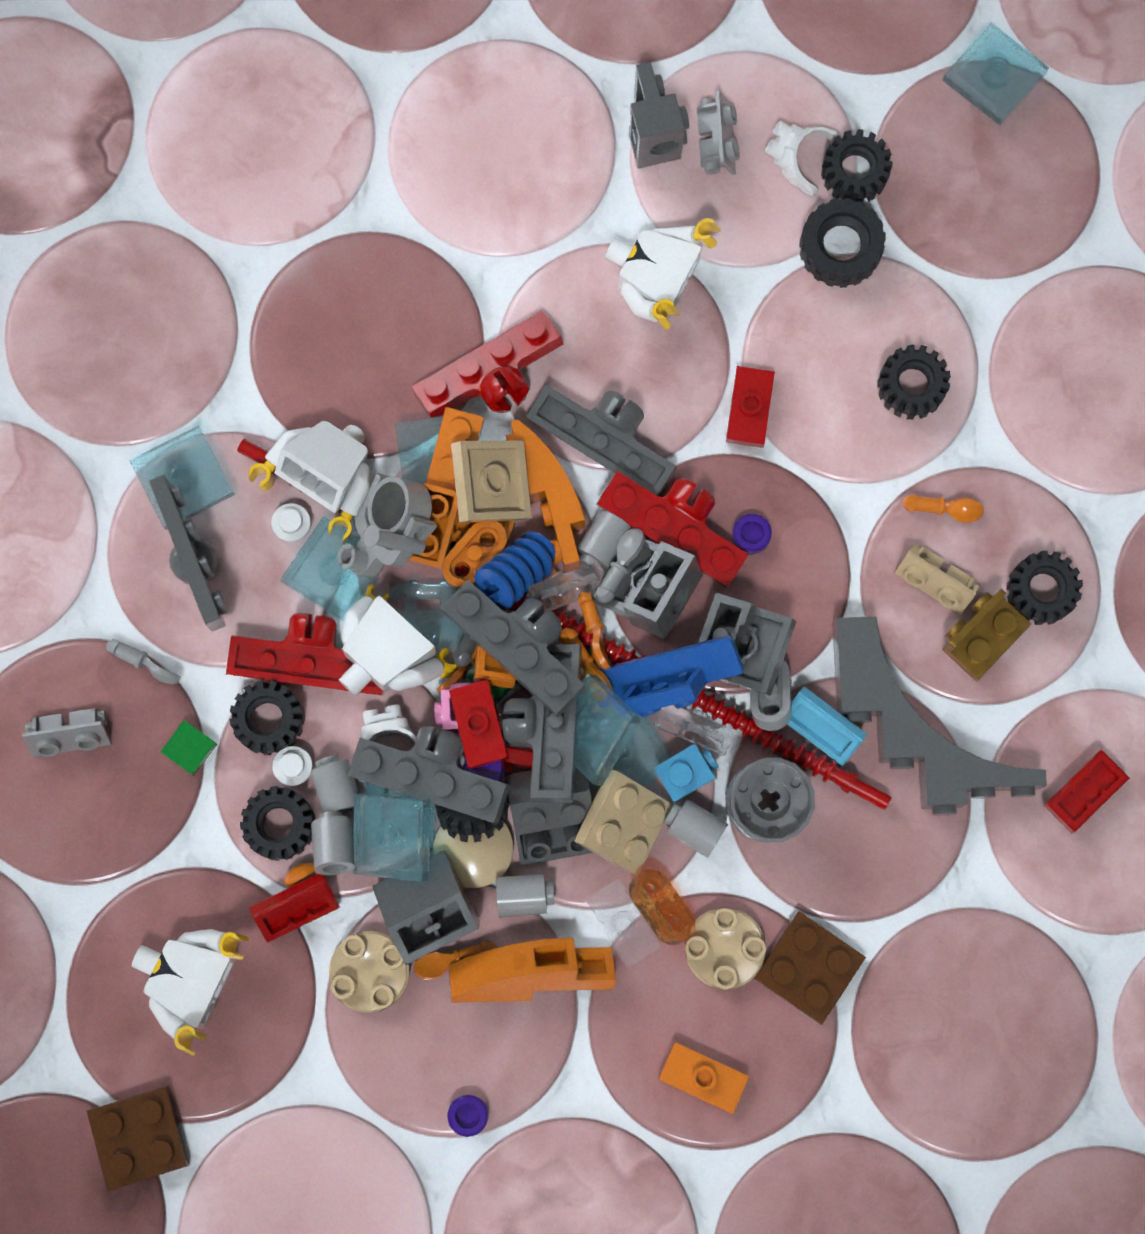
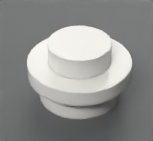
[271,503,311,542]
[272,746,313,786]

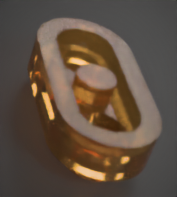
[629,869,695,945]

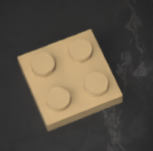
[451,440,532,523]
[574,769,673,876]

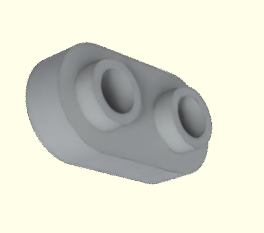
[750,660,792,731]

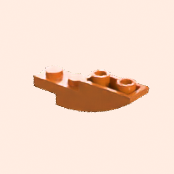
[409,407,485,569]
[505,420,585,573]
[448,938,616,1003]

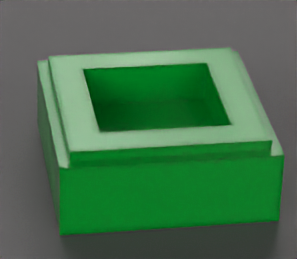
[160,720,217,776]

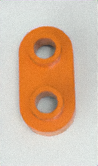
[442,521,507,590]

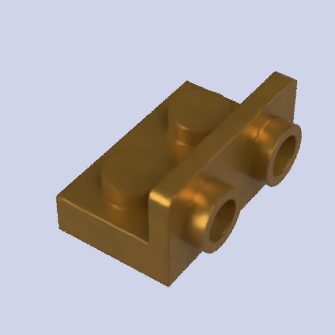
[942,588,1032,682]

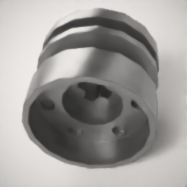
[725,758,815,842]

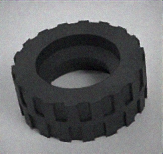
[799,198,886,288]

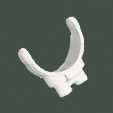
[765,121,841,196]
[358,705,417,782]

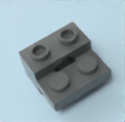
[628,62,689,169]
[593,539,703,640]
[698,593,797,696]

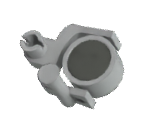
[337,473,437,577]

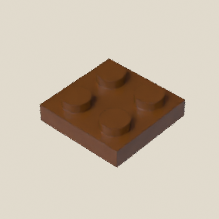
[753,911,866,1025]
[87,1086,190,1192]

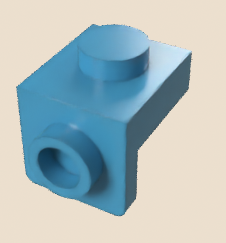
[654,744,719,802]

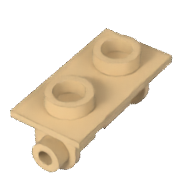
[894,544,980,615]

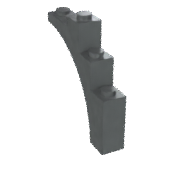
[832,617,1047,816]

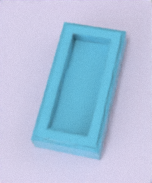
[787,687,868,767]

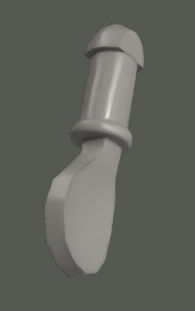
[596,528,645,603]
[106,639,181,685]

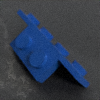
[599,635,745,717]

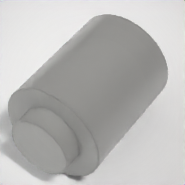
[577,510,632,573]
[310,755,363,814]
[664,799,728,858]
[311,811,355,875]
[496,873,554,918]

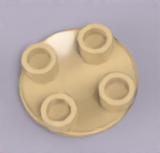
[434,822,513,888]
[685,908,766,990]
[329,931,409,1013]

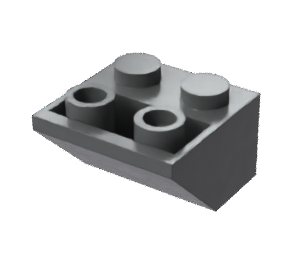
[505,761,593,866]
[372,850,480,965]

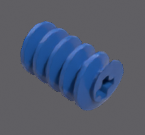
[474,531,555,611]

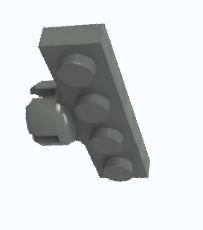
[526,385,677,496]
[149,475,228,632]
[441,580,585,718]
[502,644,582,803]
[347,726,511,824]

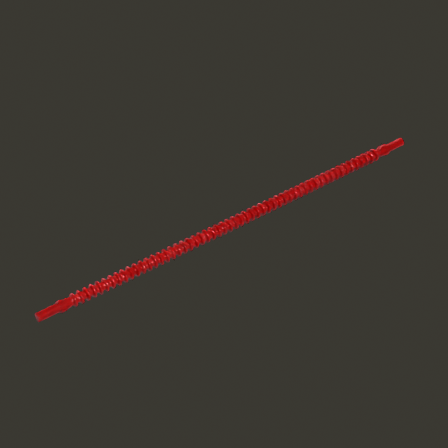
[237,438,892,810]

